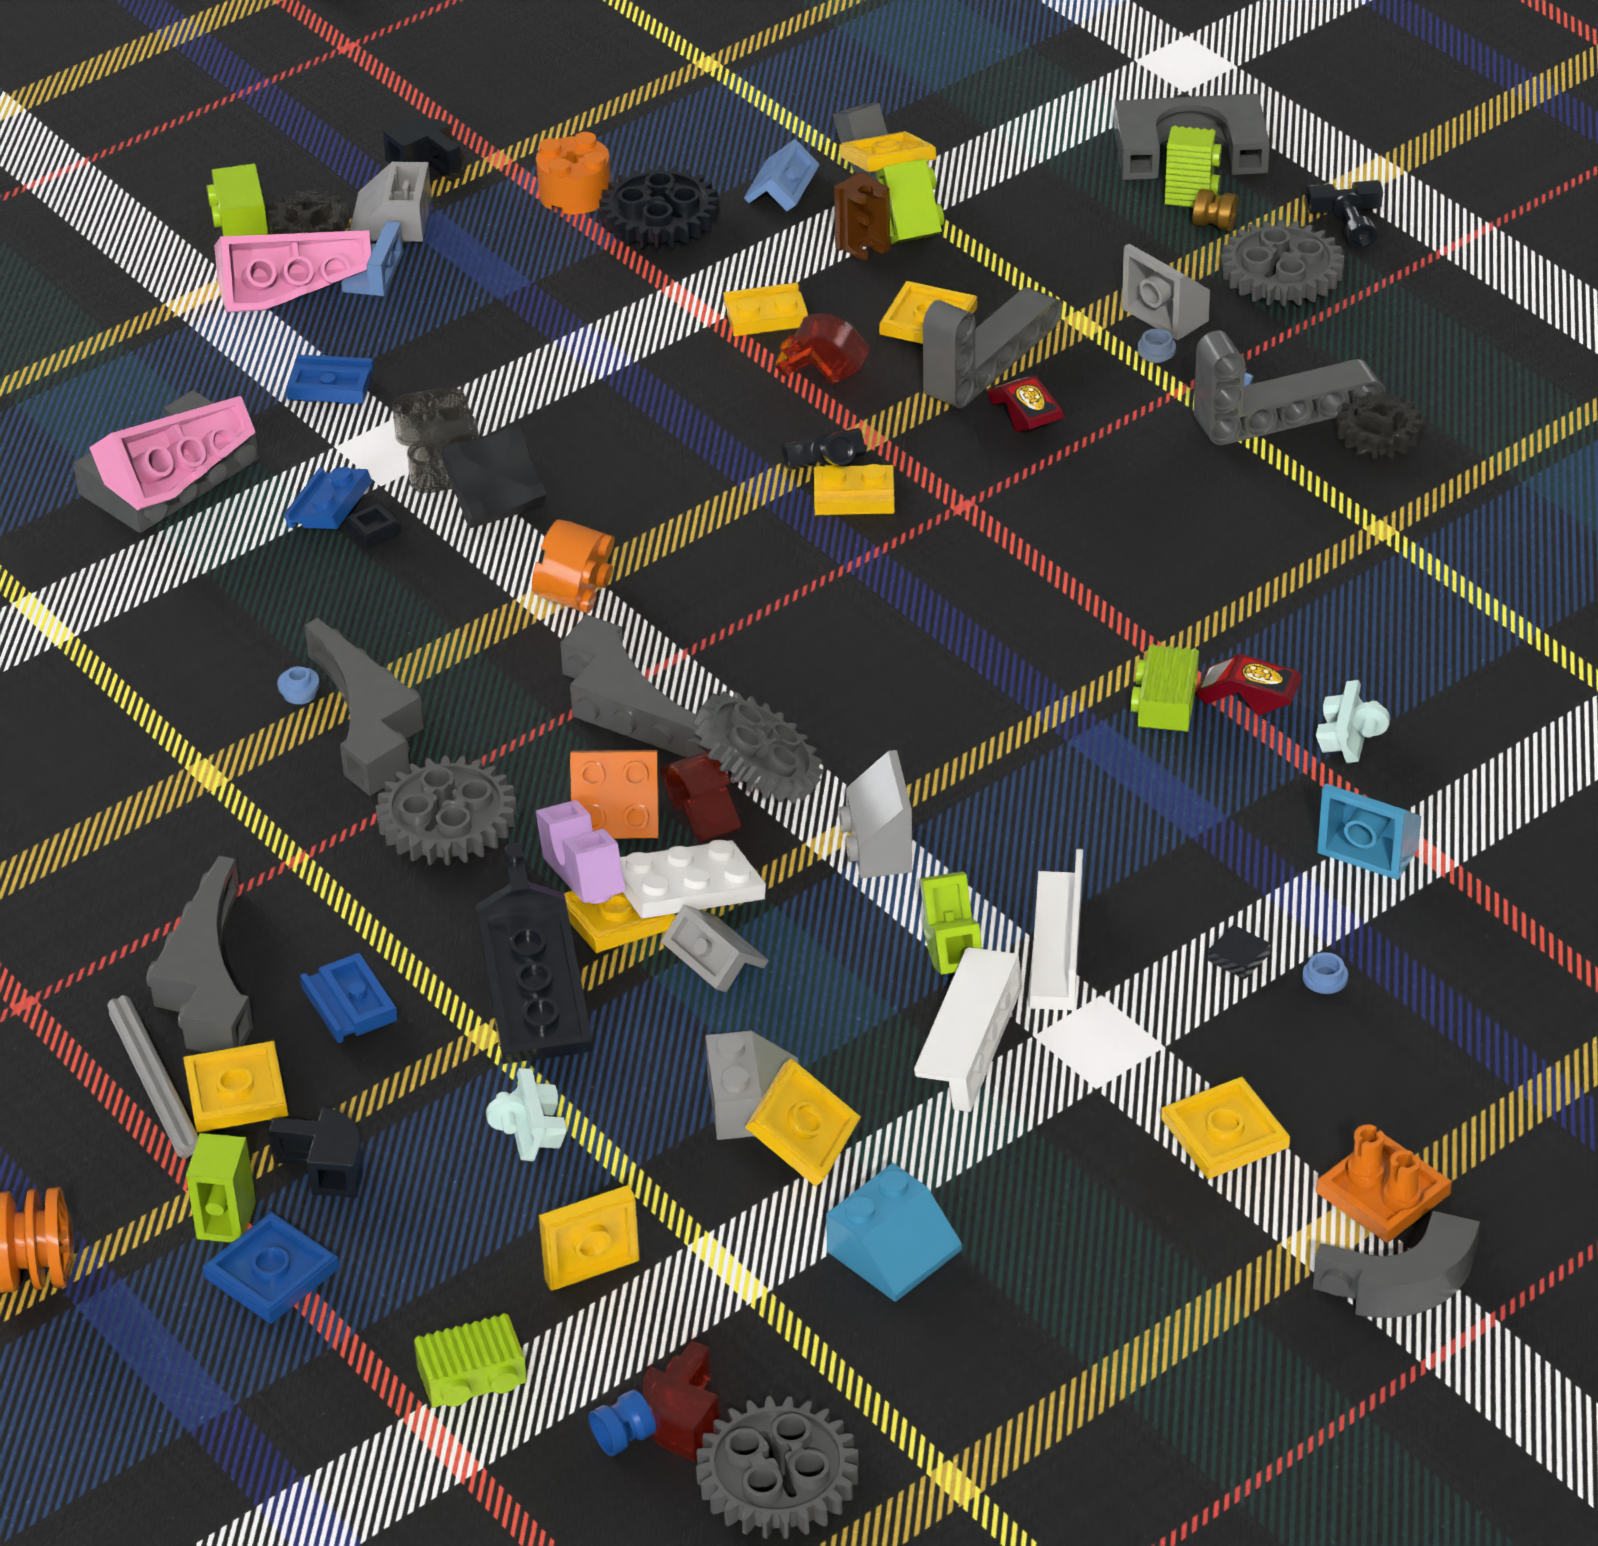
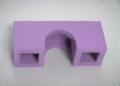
[536,800,626,904]

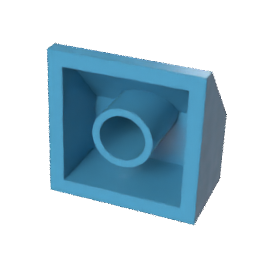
[1317,784,1422,880]
[826,1163,962,1302]

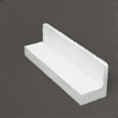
[1030,849,1083,1010]
[914,947,1023,1112]

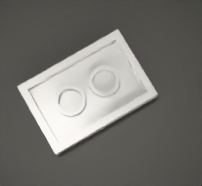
[620,840,766,919]

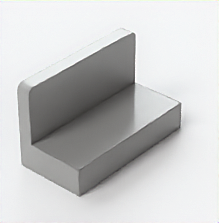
[660,905,769,992]

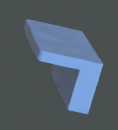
[744,139,820,211]
[341,221,404,296]

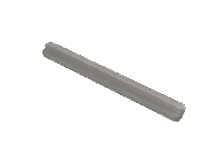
[107,995,199,1159]

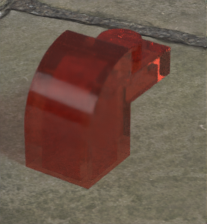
[774,314,870,384]
[660,751,742,843]
[643,1341,719,1462]

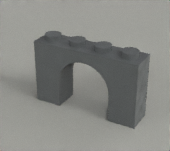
[1114,93,1270,180]
[73,390,259,533]

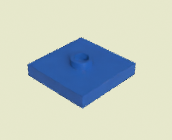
[202,1212,339,1324]

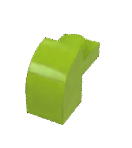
[919,871,983,975]

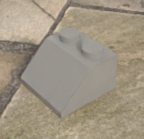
[1122,244,1210,341]
[839,750,912,879]
[706,1031,799,1140]

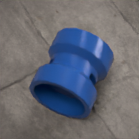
[588,1390,657,1456]

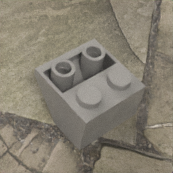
[350,162,432,243]

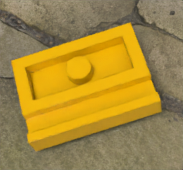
[723,282,808,336]
[814,464,894,515]

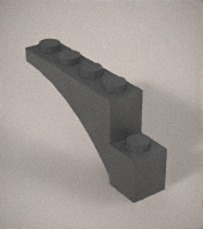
[560,614,722,769]
[304,618,424,796]
[146,856,253,1053]

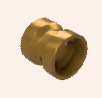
[1193,188,1239,231]

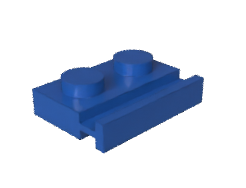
[286,354,374,404]
[283,467,372,529]
[300,953,398,1043]

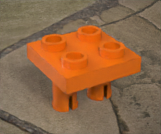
[570,750,659,839]
[1316,1124,1452,1243]

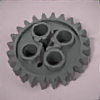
[1221,220,1344,306]
[694,691,823,803]
[376,755,517,865]
[696,1396,859,1539]

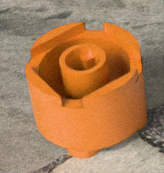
[536,132,611,215]
[532,519,615,614]

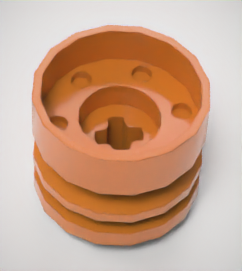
[0,1187,74,1293]

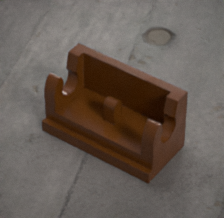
[834,171,890,260]

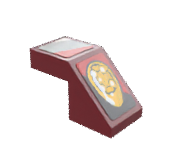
[987,376,1065,432]
[1196,654,1302,716]

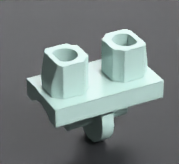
[1316,680,1390,763]
[486,1068,567,1161]

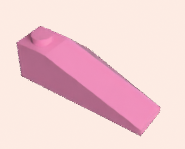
[214,230,371,312]
[89,396,255,510]

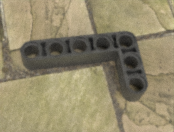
[923,287,1063,409]
[1194,331,1385,445]

